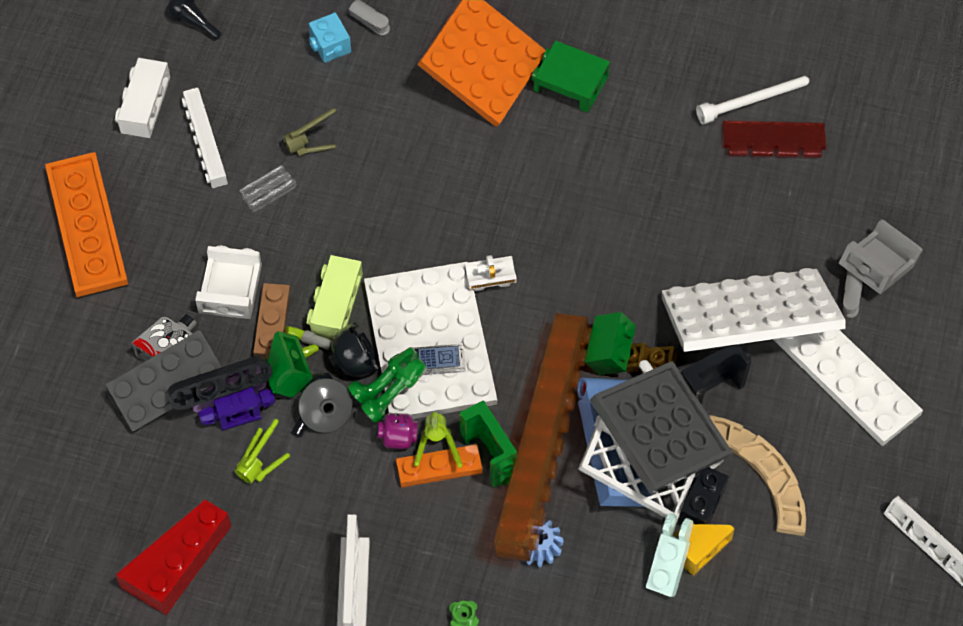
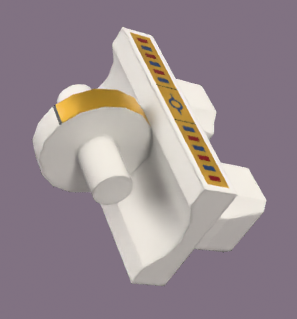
[465,255,517,291]

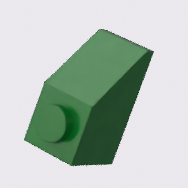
[268,331,313,398]

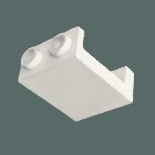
[195,245,262,319]

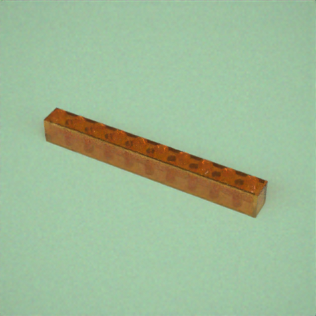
[494,313,592,561]

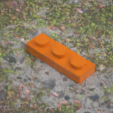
[396,444,482,488]

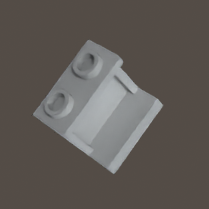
[839,219,923,295]

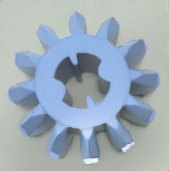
[515,517,563,567]

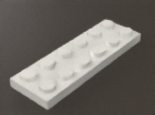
[773,330,923,447]

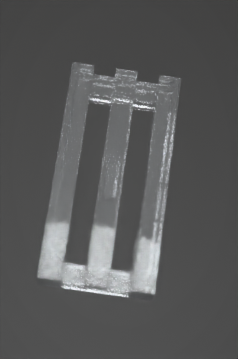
[239,165,297,212]

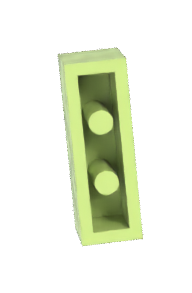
[307,255,363,340]

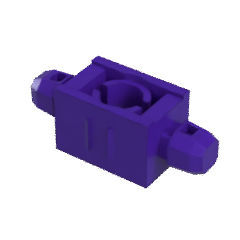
[198,387,275,431]

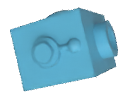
[308,12,351,63]

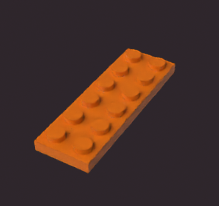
[45,152,129,297]

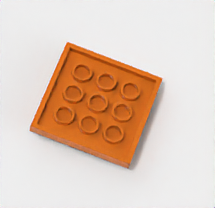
[417,0,546,127]

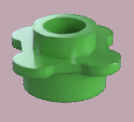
[449,601,479,626]

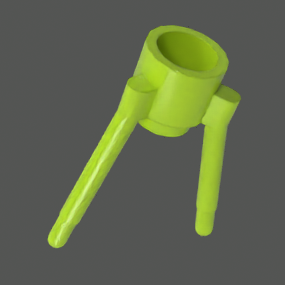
[414,412,463,468]
[234,419,290,484]

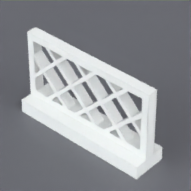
[578,415,697,520]
[337,515,370,626]

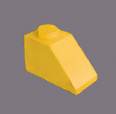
[673,524,735,576]

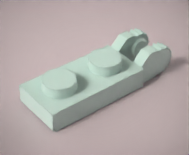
[646,513,693,597]

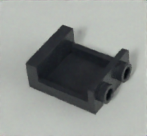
[681,344,751,405]

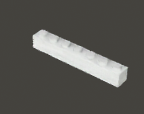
[181,88,227,188]

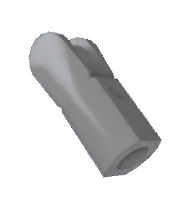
[349,0,390,36]
[843,270,863,318]

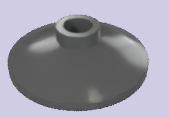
[298,378,352,433]

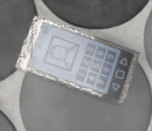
[413,344,466,375]

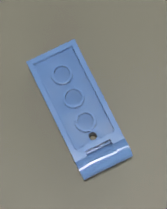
[577,377,655,507]

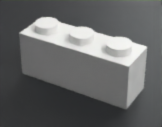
[115,58,170,138]

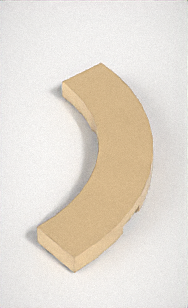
[709,415,806,536]

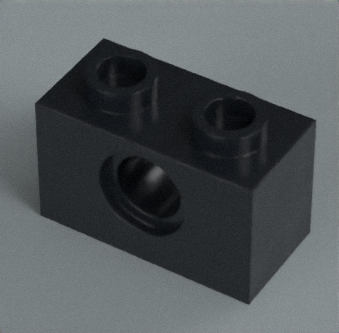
[678,467,729,525]

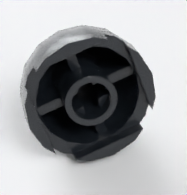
[330,322,380,377]

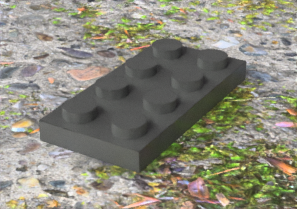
[106,330,228,432]

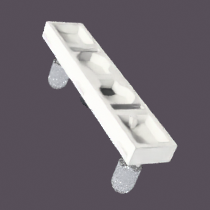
[884,496,963,586]

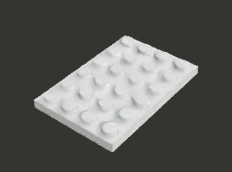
[364,262,497,419]
[662,268,845,352]

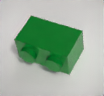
[585,312,636,375]

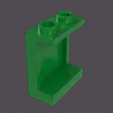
[532,40,610,113]
[459,400,517,488]

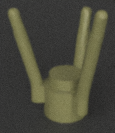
[283,108,337,157]

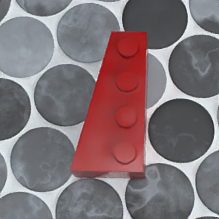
[116,500,232,615]

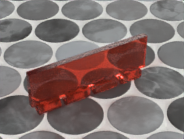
[723,121,826,157]

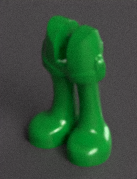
[347,347,427,423]

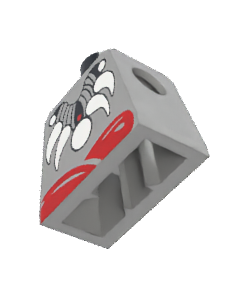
[132,314,197,362]

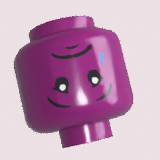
[378,413,417,449]

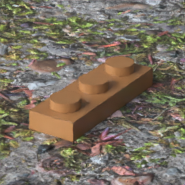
[253,283,290,359]

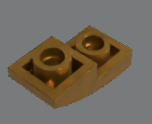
[626,343,678,374]

